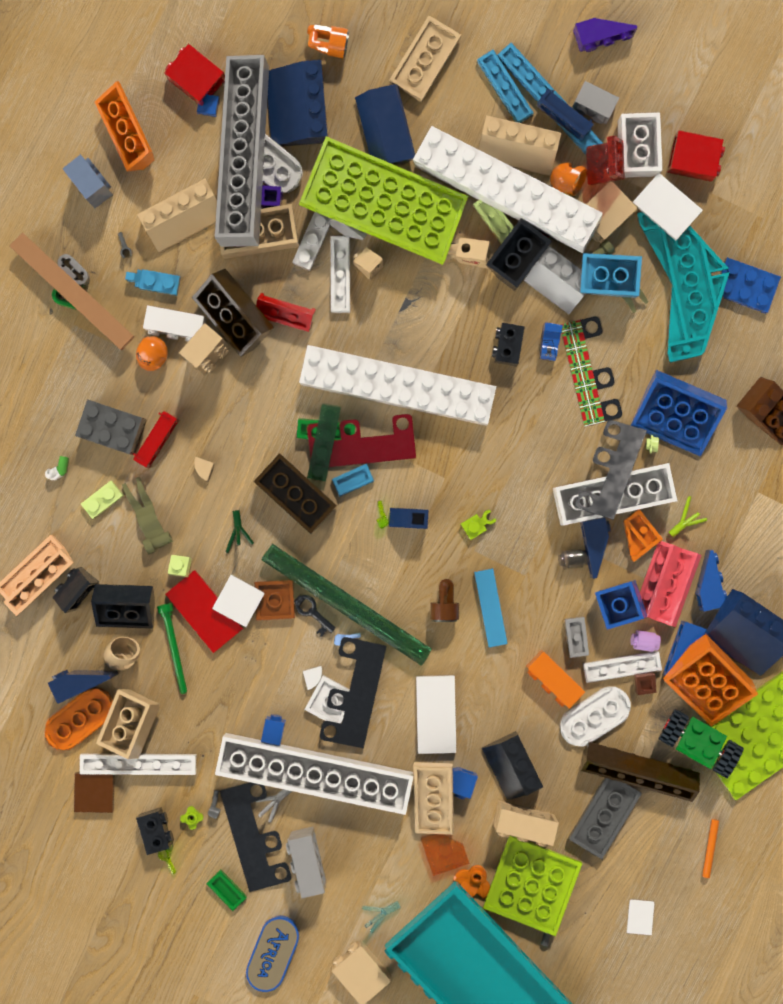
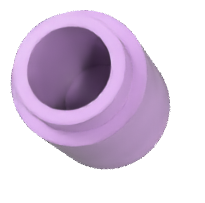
[630,630,661,652]

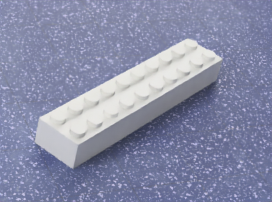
[413,126,603,253]
[299,345,496,426]
[215,733,414,815]

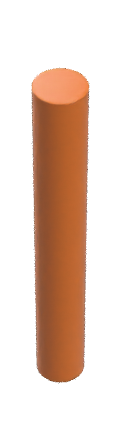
[702,819,719,878]

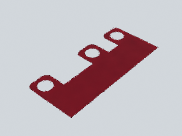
[307,414,416,469]

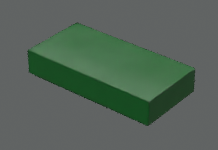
[206,869,247,911]

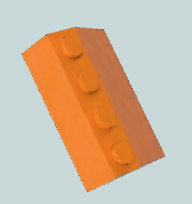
[663,634,758,727]

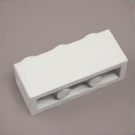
[143,305,207,342]

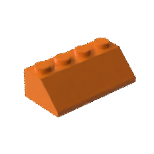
[95,81,155,171]

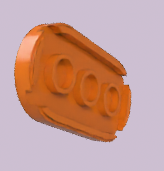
[44,688,113,750]

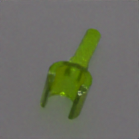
[376,500,389,529]
[158,849,176,874]

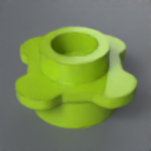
[180,806,203,830]

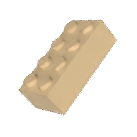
[215,204,299,259]

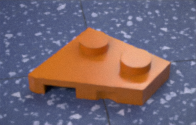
[623,509,663,562]

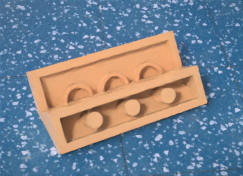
[0,535,74,616]

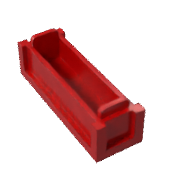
[256,293,316,332]
[133,411,180,468]

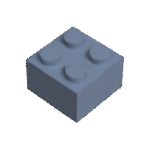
[62,154,113,208]

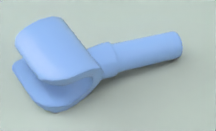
[334,633,361,646]

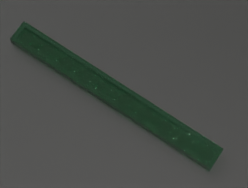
[261,543,432,666]

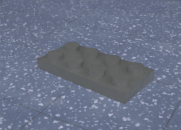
[568,778,642,859]

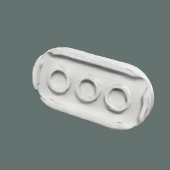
[263,134,303,193]
[560,687,631,746]

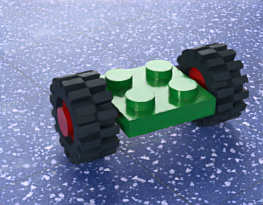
[658,709,744,778]

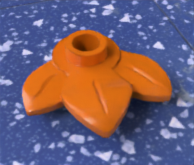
[453,865,490,899]

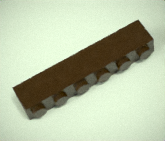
[581,742,700,802]

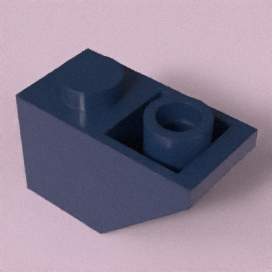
[389,508,429,529]

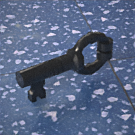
[294,594,336,637]

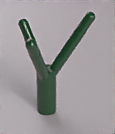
[225,510,254,553]

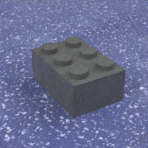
[75,399,146,455]

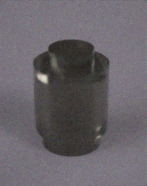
[558,549,588,570]

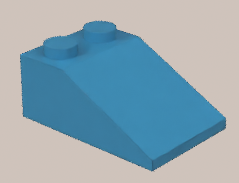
[580,253,642,298]

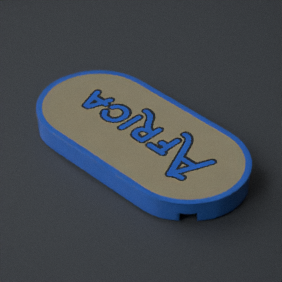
[246,915,299,992]

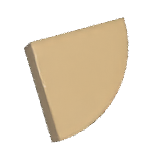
[194,457,214,481]

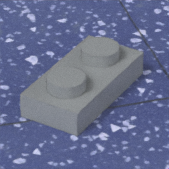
[564,617,589,658]

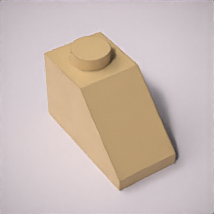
[353,247,383,280]

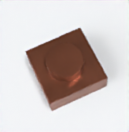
[634,672,657,695]

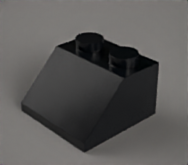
[53,567,99,613]

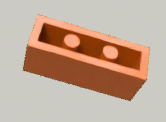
[526,650,585,709]

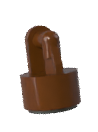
[430,579,459,622]

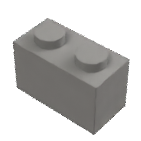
[572,81,619,124]

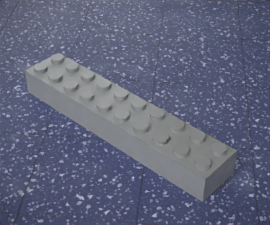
[215,55,269,247]

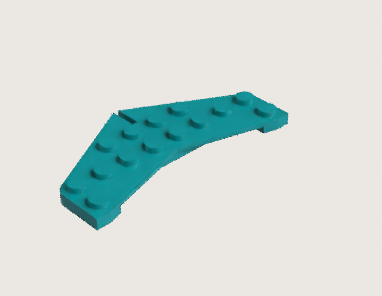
[637,212,730,363]

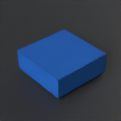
[197,94,220,117]

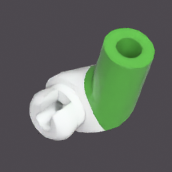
[45,456,69,480]

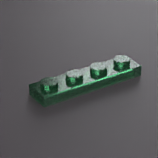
[307,403,341,482]

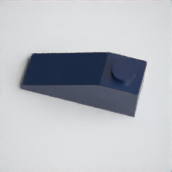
[580,518,611,579]

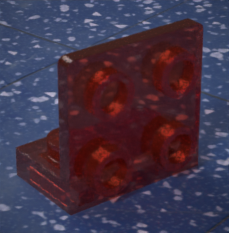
[586,136,625,185]

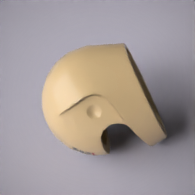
[104,637,140,671]

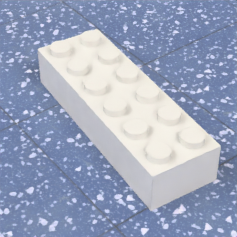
[553,463,677,525]

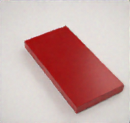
[165,570,244,653]

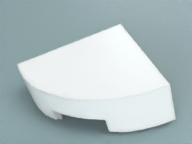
[303,666,322,690]

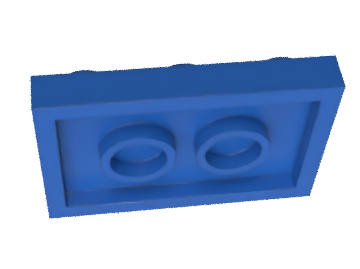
[720,257,781,314]

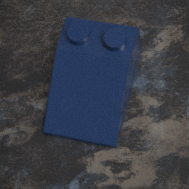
[48,670,119,704]

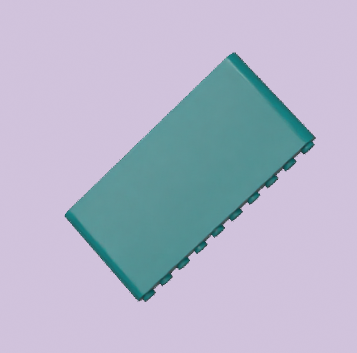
[384,881,573,1004]

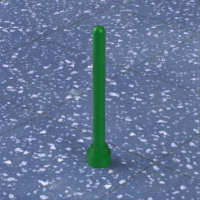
[157,603,187,694]

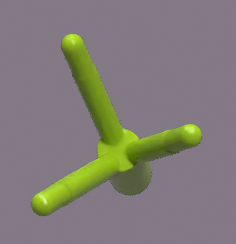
[669,496,707,538]

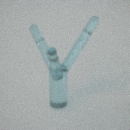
[362,901,401,933]

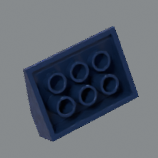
[268,60,328,147]
[704,589,783,676]

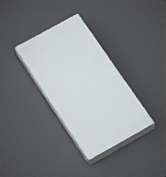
[416,675,456,754]

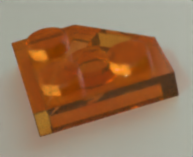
[421,834,470,876]

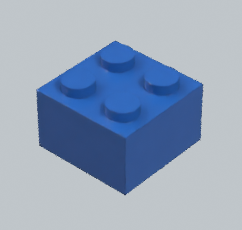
[595,580,647,630]

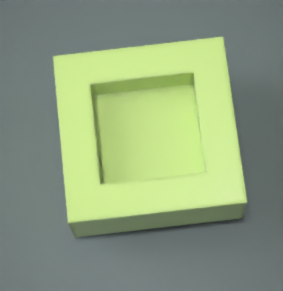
[168,555,192,577]

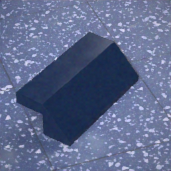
[355,84,415,165]

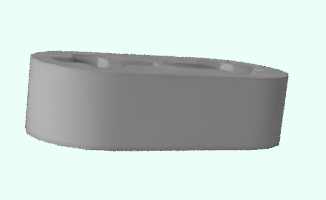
[57,254,90,287]

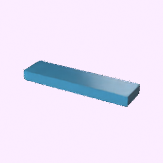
[477,49,534,123]
[474,568,508,647]

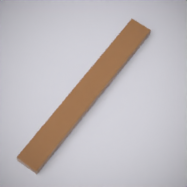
[9,232,135,351]

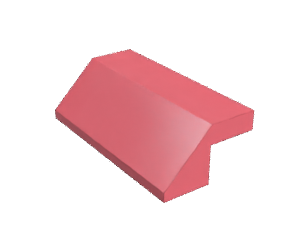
[640,541,702,628]

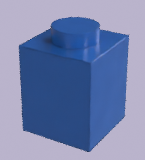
[261,714,286,746]

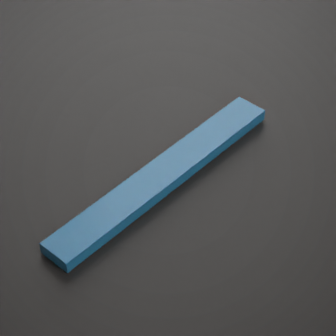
[497,43,614,169]

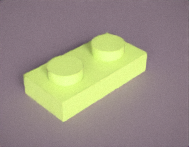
[81,481,124,519]

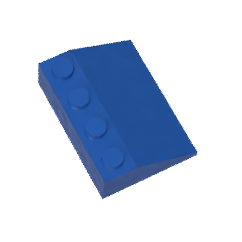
[631,370,727,457]

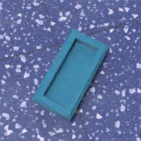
[332,464,374,497]

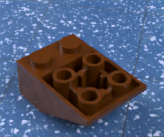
[737,377,783,445]

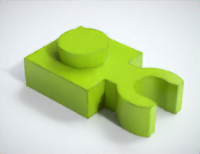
[461,510,496,540]

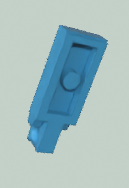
[125,269,181,296]

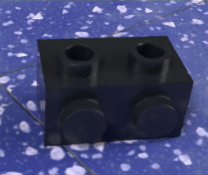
[492,323,525,367]
[136,807,174,855]

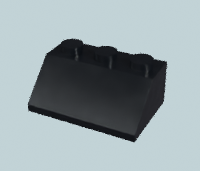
[486,218,552,291]
[91,584,155,629]
[482,731,543,800]

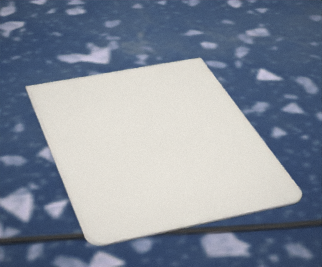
[627,900,654,935]

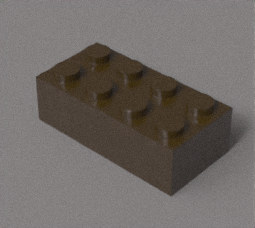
[192,268,274,357]
[253,453,337,534]

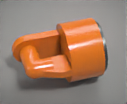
[307,25,349,59]

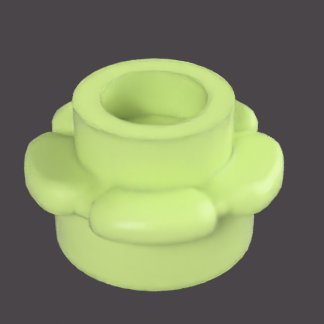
[646,435,659,454]

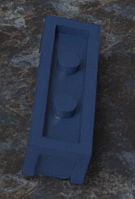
[537,88,594,142]

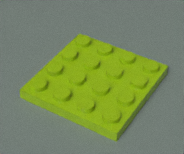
[483,835,582,937]

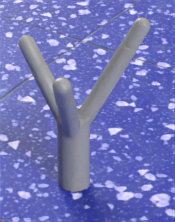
[256,789,292,822]

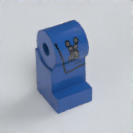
[540,322,563,361]

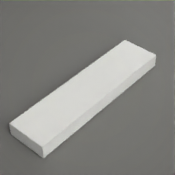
[331,236,350,313]
[583,651,662,683]

